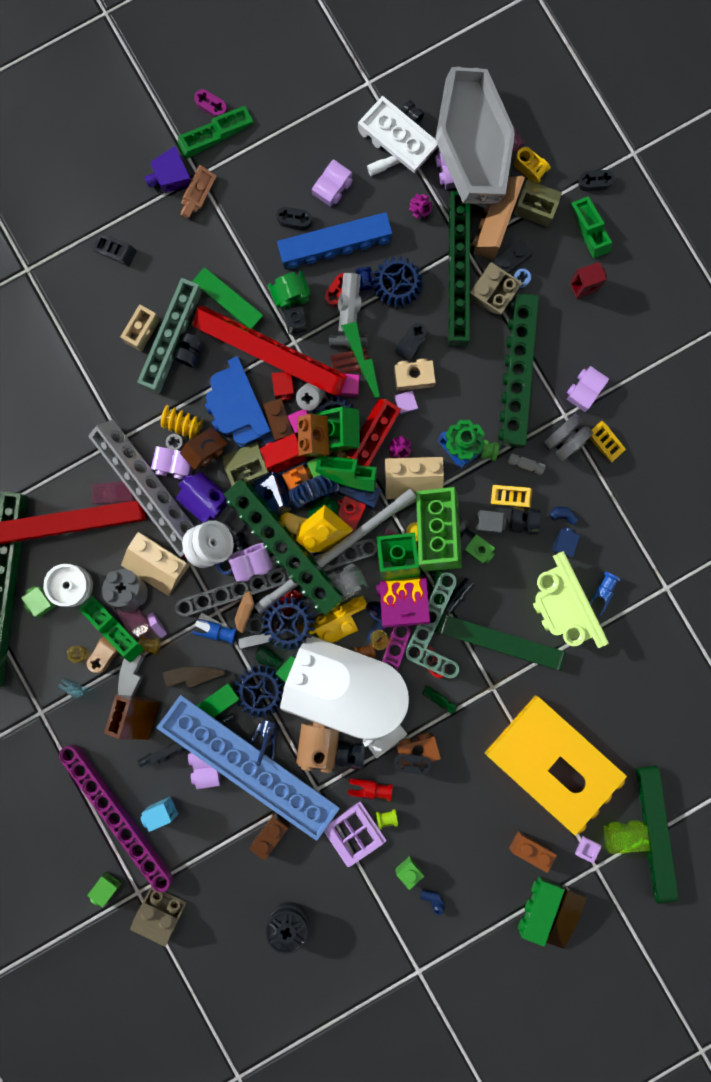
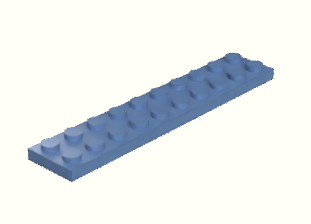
[157,695,340,841]

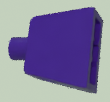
[144,146,191,193]

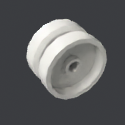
[182,520,234,568]
[43,564,93,607]

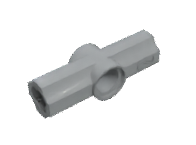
[338,273,361,332]

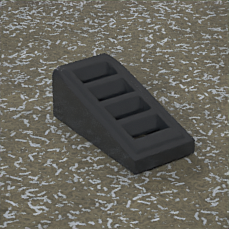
[93,233,136,267]

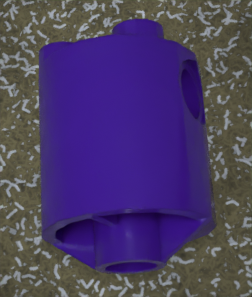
[176,471,228,523]

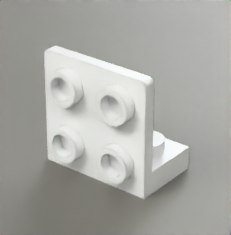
[363,725,407,758]

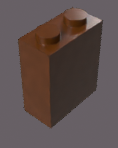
[104,694,160,740]

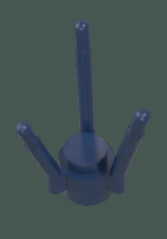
[249,720,279,766]

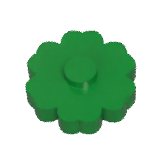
[445,420,485,460]

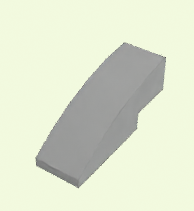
[118,653,145,696]

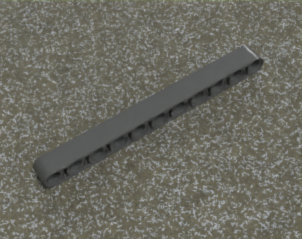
[175,539,377,616]

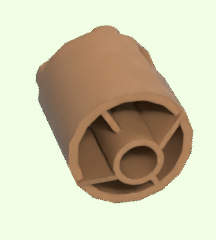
[296,722,339,773]

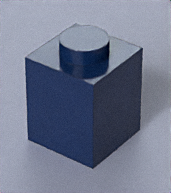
[551,527,580,558]

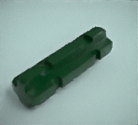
[422,686,457,714]

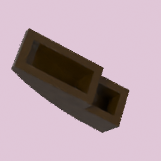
[162,666,227,688]
[546,887,587,949]

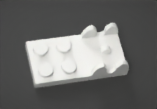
[358,96,438,173]

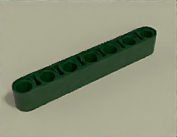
[434,614,567,671]
[636,765,678,904]

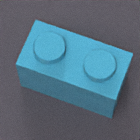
[141,796,178,832]

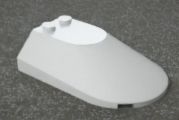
[280,636,409,740]

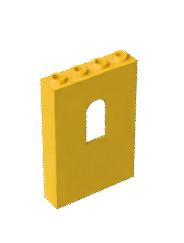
[485,695,627,836]

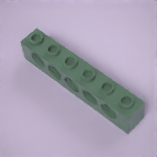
[137,278,202,394]

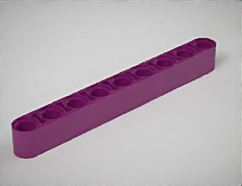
[59,744,173,892]

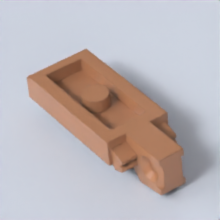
[180,165,217,219]

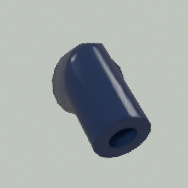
[550,507,579,525]
[420,889,445,915]

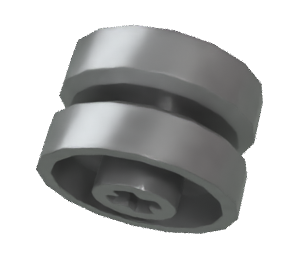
[544,413,594,462]

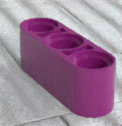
[381,626,410,671]

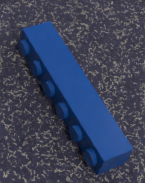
[277,212,392,269]

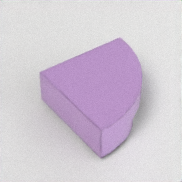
[147,612,167,638]

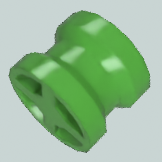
[480,440,500,461]

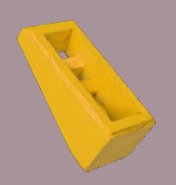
[589,421,626,463]
[491,485,532,508]

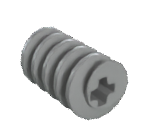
[296,383,326,410]

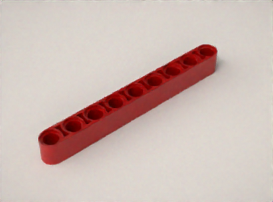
[192,306,347,395]
[0,500,147,544]

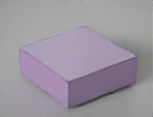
[394,390,418,415]
[575,836,602,864]

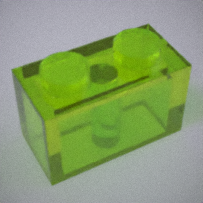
[603,820,650,854]

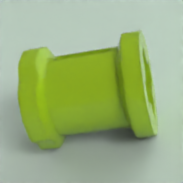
[376,809,398,830]

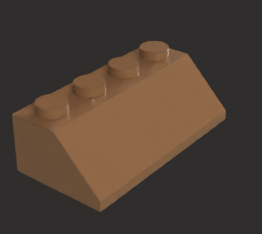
[472,176,525,260]

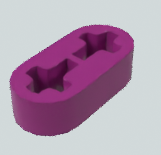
[194,89,227,118]

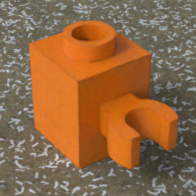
[282,464,313,491]

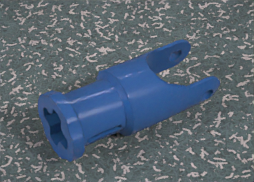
[589,571,621,617]
[191,619,237,645]

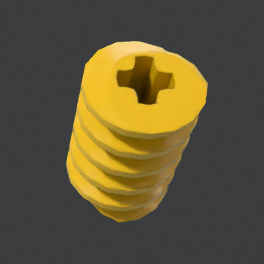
[161,404,204,439]

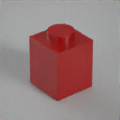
[272,372,295,402]

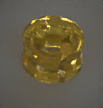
[370,630,389,650]
[67,645,87,663]

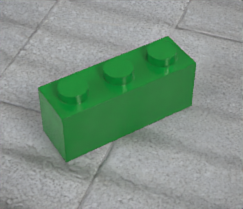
[518,876,565,947]

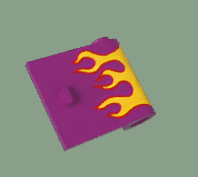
[376,577,430,628]

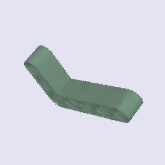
[406,572,459,678]

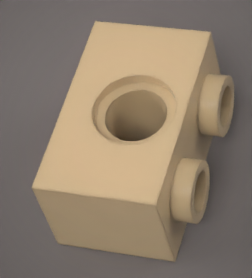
[120,304,160,352]
[394,359,435,391]

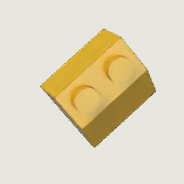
[296,505,353,553]

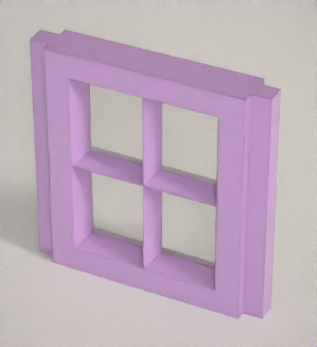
[324,801,387,867]

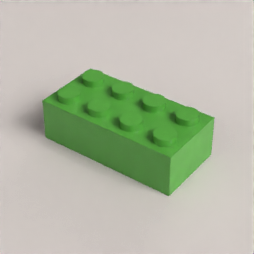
[416,487,462,572]

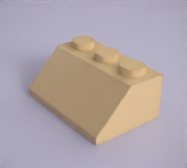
[384,457,444,500]
[121,532,190,596]

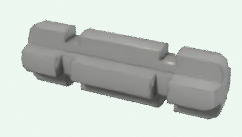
[508,453,546,475]

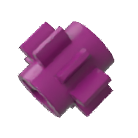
[409,194,432,219]
[388,436,413,458]

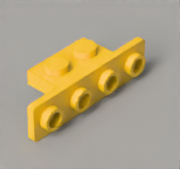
[298,596,367,643]

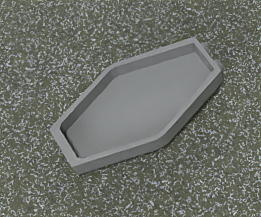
[436,67,515,204]

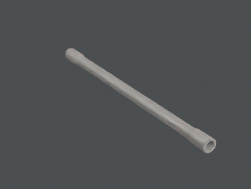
[254,489,417,614]

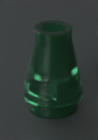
[254,645,284,670]

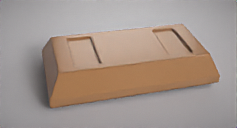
[234,591,254,633]

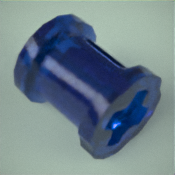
[355,267,374,291]

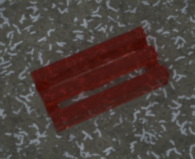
[330,347,369,373]

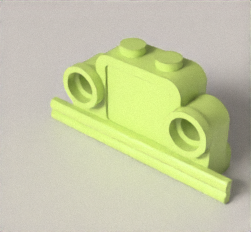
[533,551,609,648]

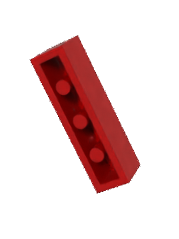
[345,399,401,466]

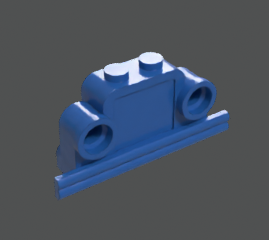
[204,356,275,447]

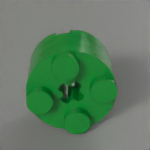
[268,271,311,312]

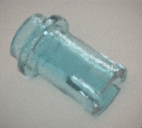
[58,678,84,700]

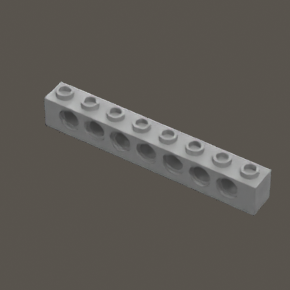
[88,419,195,558]

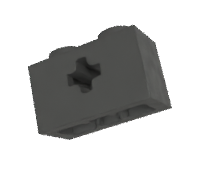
[473,510,506,535]

